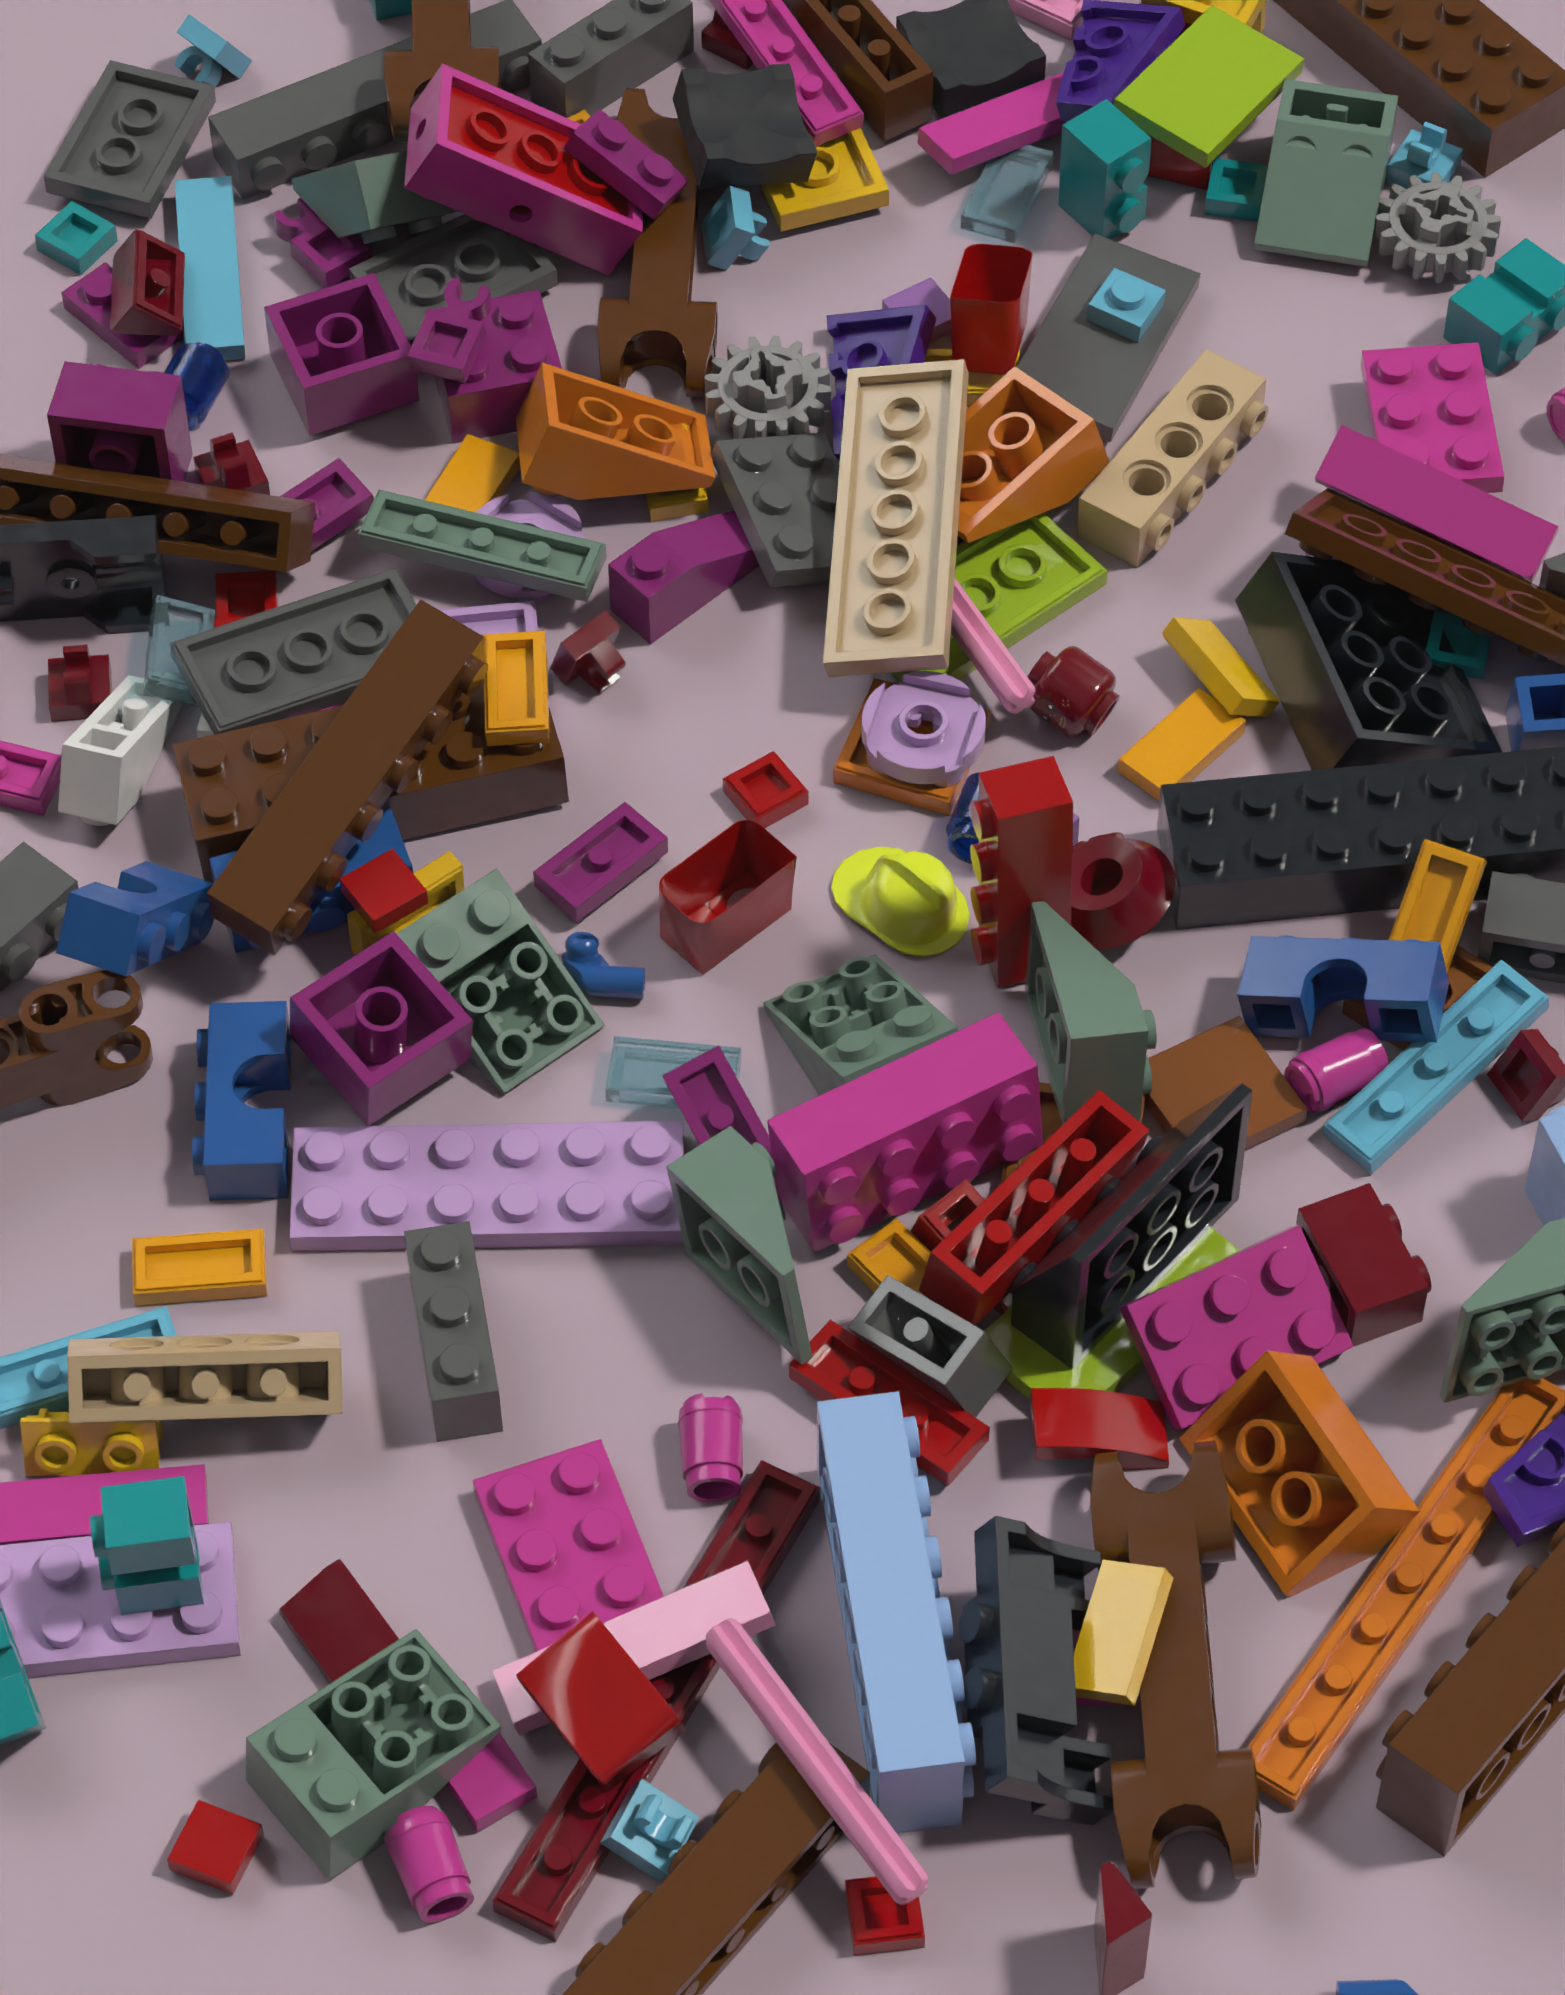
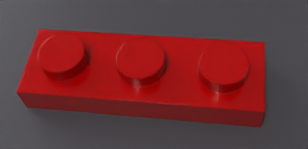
[789,1319,990,1487]

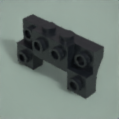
[959,1516,1114,1826]

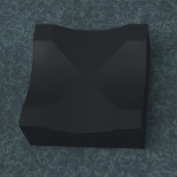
[896,0,1046,119]
[672,64,817,188]

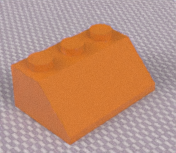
[1179,1350,1420,1596]

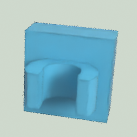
[175,14,252,88]
[1385,122,1463,189]
[701,186,770,270]
[600,1779,699,1881]

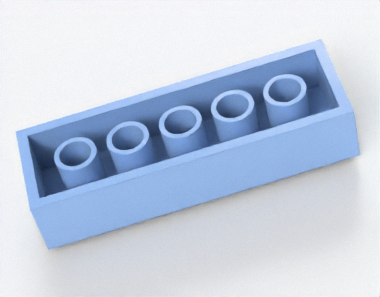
[817,1391,976,1833]

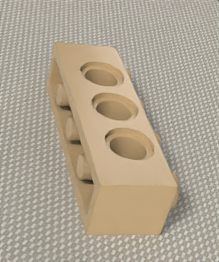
[1077,349,1269,567]
[67,1331,343,1423]

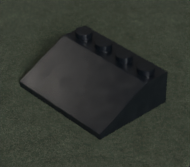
[1235,552,1502,770]
[1010,1083,1252,1370]

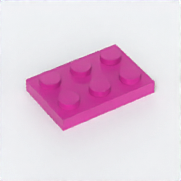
[1361,342,1504,493]
[1119,1225,1354,1430]
[473,1439,664,1652]

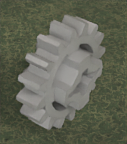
[1374,172,1501,283]
[704,336,831,439]

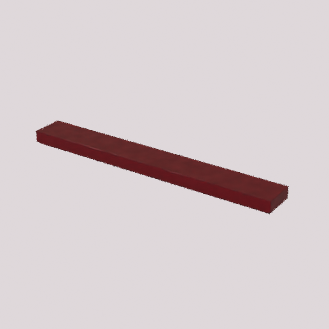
[492,1460,821,1942]

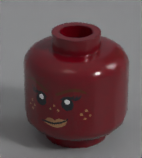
[1027,646,1120,737]

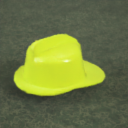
[831,847,970,957]

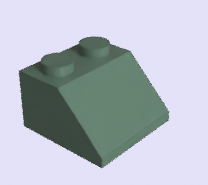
[291,150,459,244]

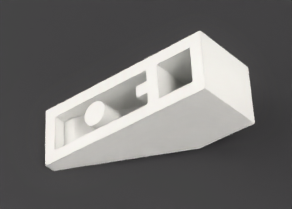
[58,675,186,826]

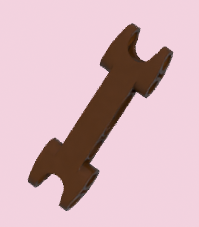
[384,0,501,144]
[597,88,718,398]
[0,970,153,1108]
[1090,1440,1262,1889]

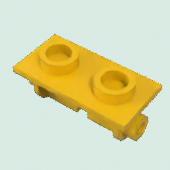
[20,1408,163,1476]

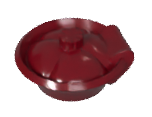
[1071,832,1175,950]

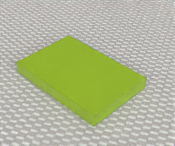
[1114,5,1305,168]

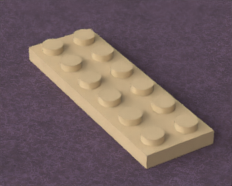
[823,359,969,677]

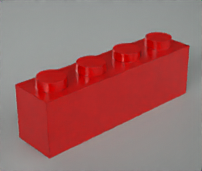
[970,756,1074,988]
[918,1089,1150,1326]

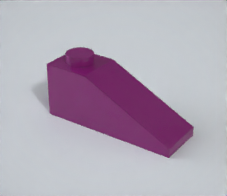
[608,510,760,645]

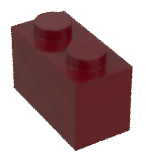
[1296,1183,1432,1346]

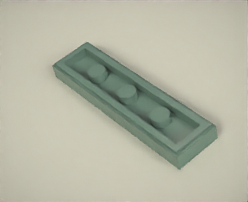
[358,489,607,602]

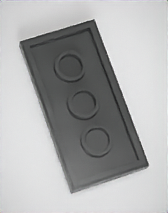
[1017,234,1201,442]
[171,568,417,734]

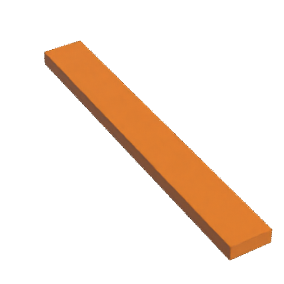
[1247,1378,1565,1811]

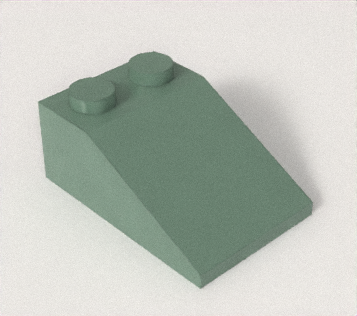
[1025,901,1157,1125]
[666,1126,813,1364]

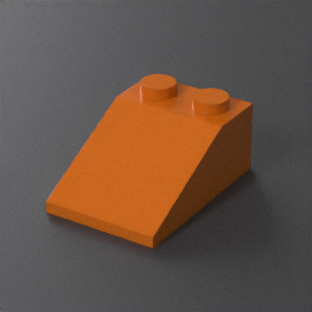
[516,362,715,500]
[958,366,1109,543]

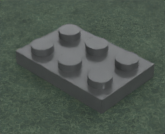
[44,60,216,219]
[349,214,558,346]
[712,433,839,587]

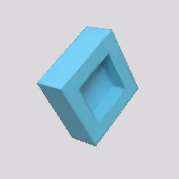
[1086,268,1166,343]

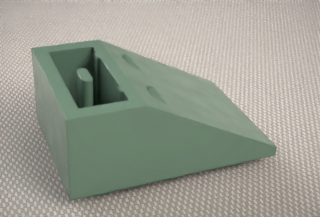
[1254,79,1398,267]
[396,868,605,1095]
[763,954,959,1096]
[1439,1218,1565,1403]
[246,1629,501,1880]

